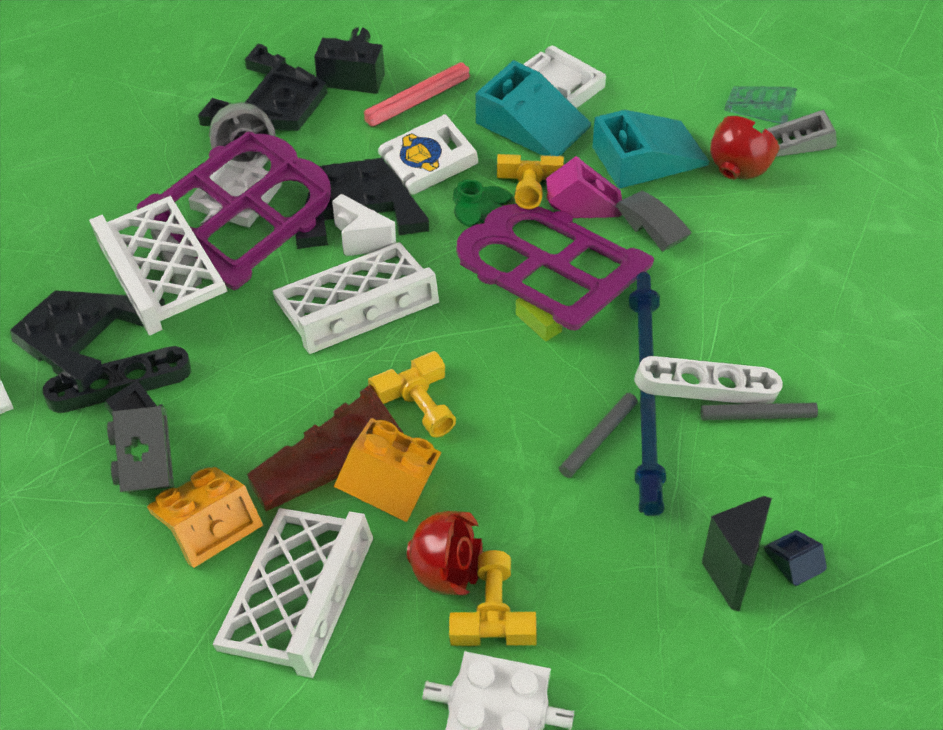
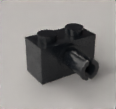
[314,27,385,94]

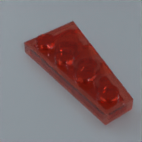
[247,385,403,511]

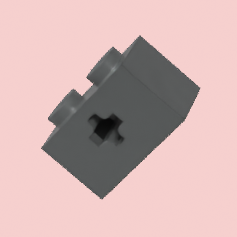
[107,406,174,493]

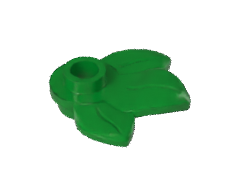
[453,179,513,227]

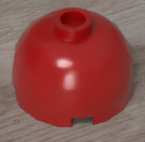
[710,116,780,180]
[407,511,483,595]

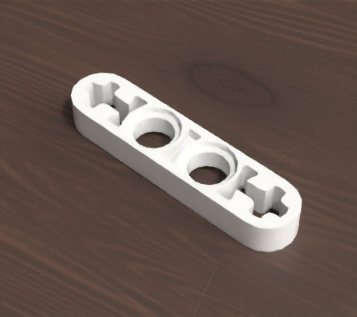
[634,356,783,404]

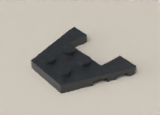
[198,43,328,131]
[295,158,429,249]
[10,290,165,392]

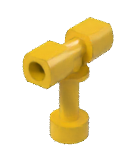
[497,154,564,209]
[368,351,456,438]
[449,550,537,646]

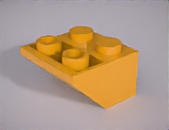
[333,418,442,522]

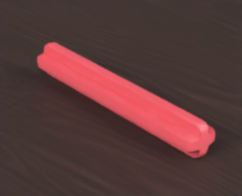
[363,62,470,127]

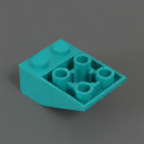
[475,60,591,156]
[592,110,710,189]

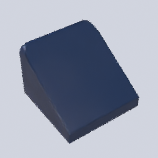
[764,530,827,586]

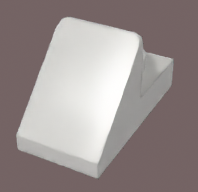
[332,194,396,256]

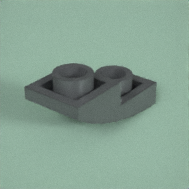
[616,191,692,252]

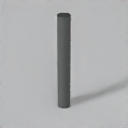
[559,393,638,478]
[701,403,818,420]

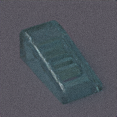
[725,86,797,124]

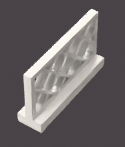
[89,196,227,336]
[273,242,439,354]
[213,508,373,678]

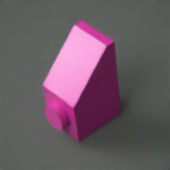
[546,156,622,218]

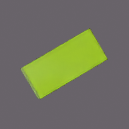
[516,298,562,342]

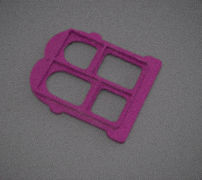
[137,131,331,290]
[456,204,654,331]

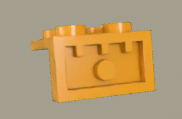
[147,467,264,568]

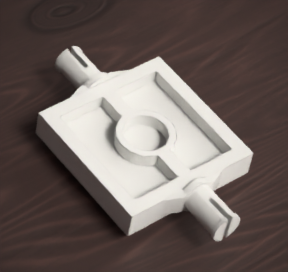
[188,152,282,228]
[423,652,575,730]

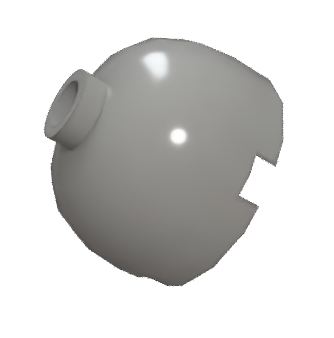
[209,102,276,162]

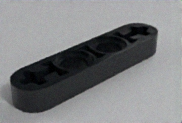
[43,346,191,413]

